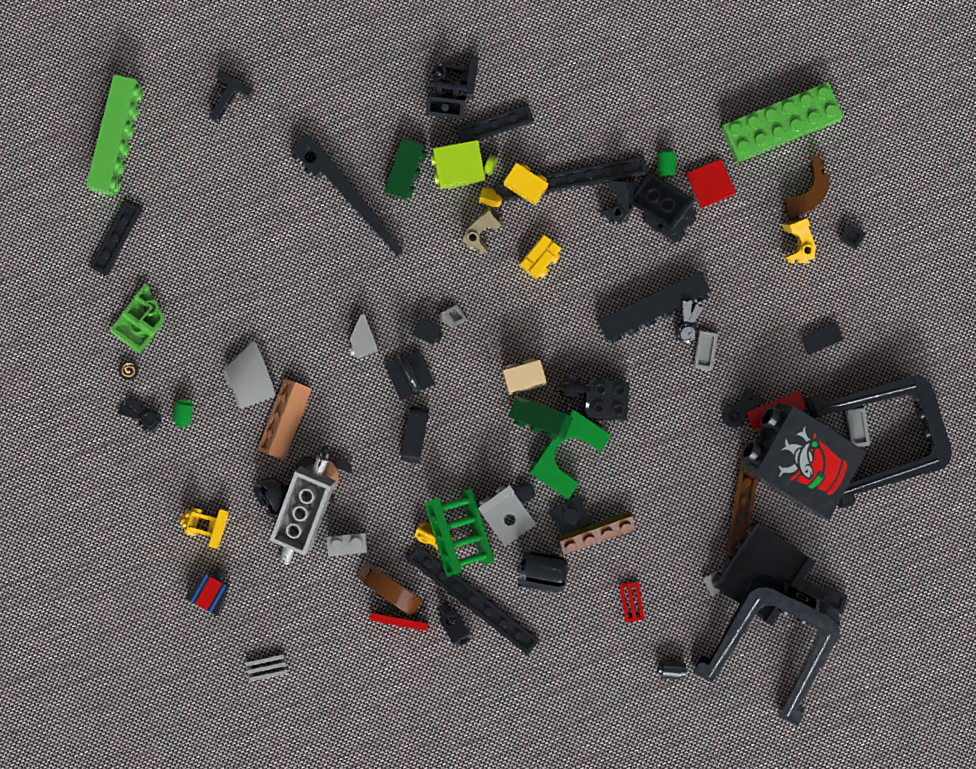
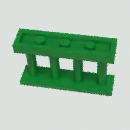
[424,488,495,577]

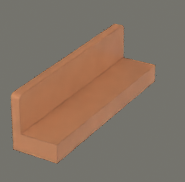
[257,379,312,460]

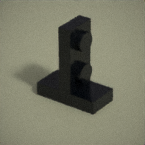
[209,70,254,124]

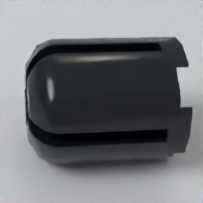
[517,549,569,593]

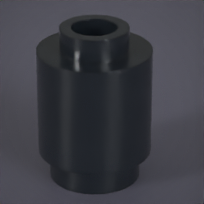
[657,659,686,680]

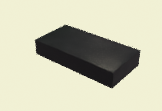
[800,323,844,355]

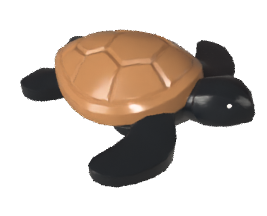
[295,445,352,503]

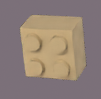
[503,358,546,396]

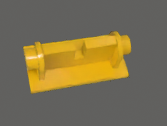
[414,521,456,550]

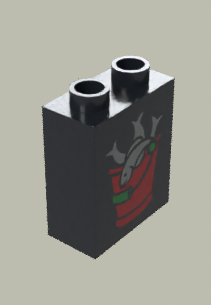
[740,403,866,519]

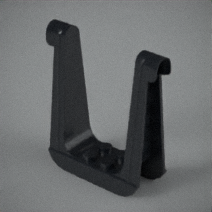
[805,375,952,509]
[693,574,840,726]

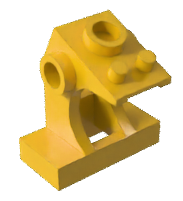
[782,217,816,263]
[179,507,229,549]

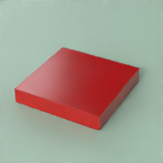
[686,159,736,209]

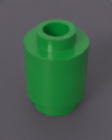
[657,149,677,178]
[172,399,194,428]

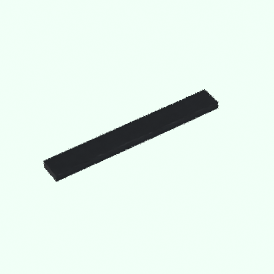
[495,156,647,203]
[406,544,540,655]

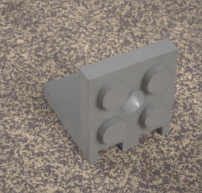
[478,485,536,547]

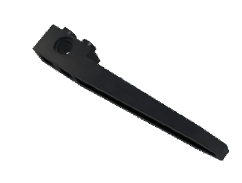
[290,133,404,258]

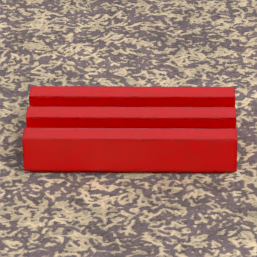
[619,581,645,623]

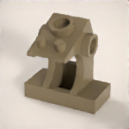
[462,206,503,254]

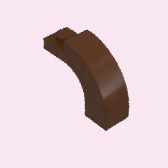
[784,156,830,219]
[356,561,423,616]

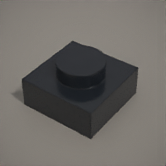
[839,223,866,250]

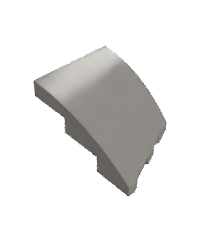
[223,341,276,409]

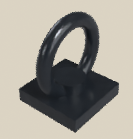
[384,350,435,400]

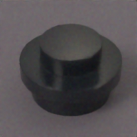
[516,482,535,502]

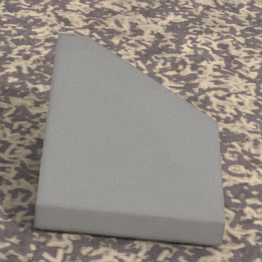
[438,304,467,328]

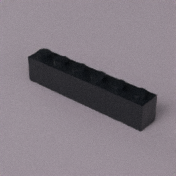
[597,271,711,344]

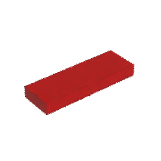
[746,391,806,430]
[370,613,429,631]

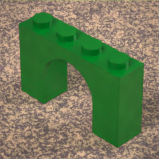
[529,410,612,500]

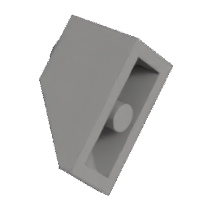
[348,314,379,359]

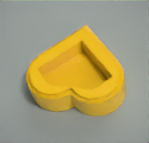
[479,187,502,207]

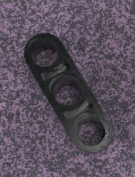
[400,406,430,464]

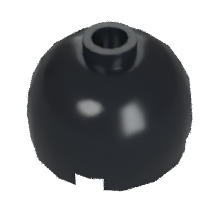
[253,477,289,516]

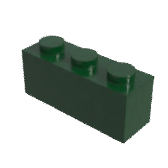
[385,138,427,202]
[508,395,573,440]

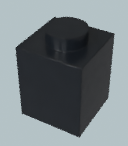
[413,318,444,346]

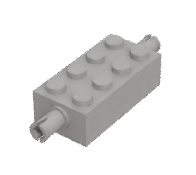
[269,455,336,565]

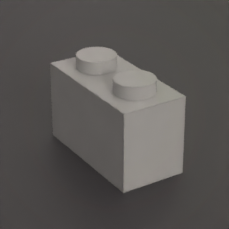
[326,533,368,557]

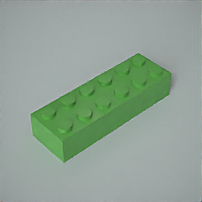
[86,74,144,197]
[721,82,844,164]

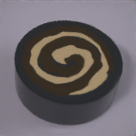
[119,361,139,381]

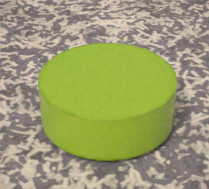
[484,155,498,175]

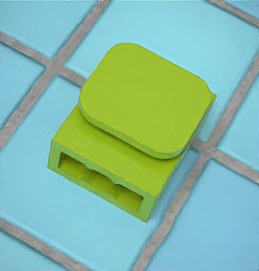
[430,140,485,189]

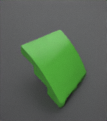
[110,283,165,354]

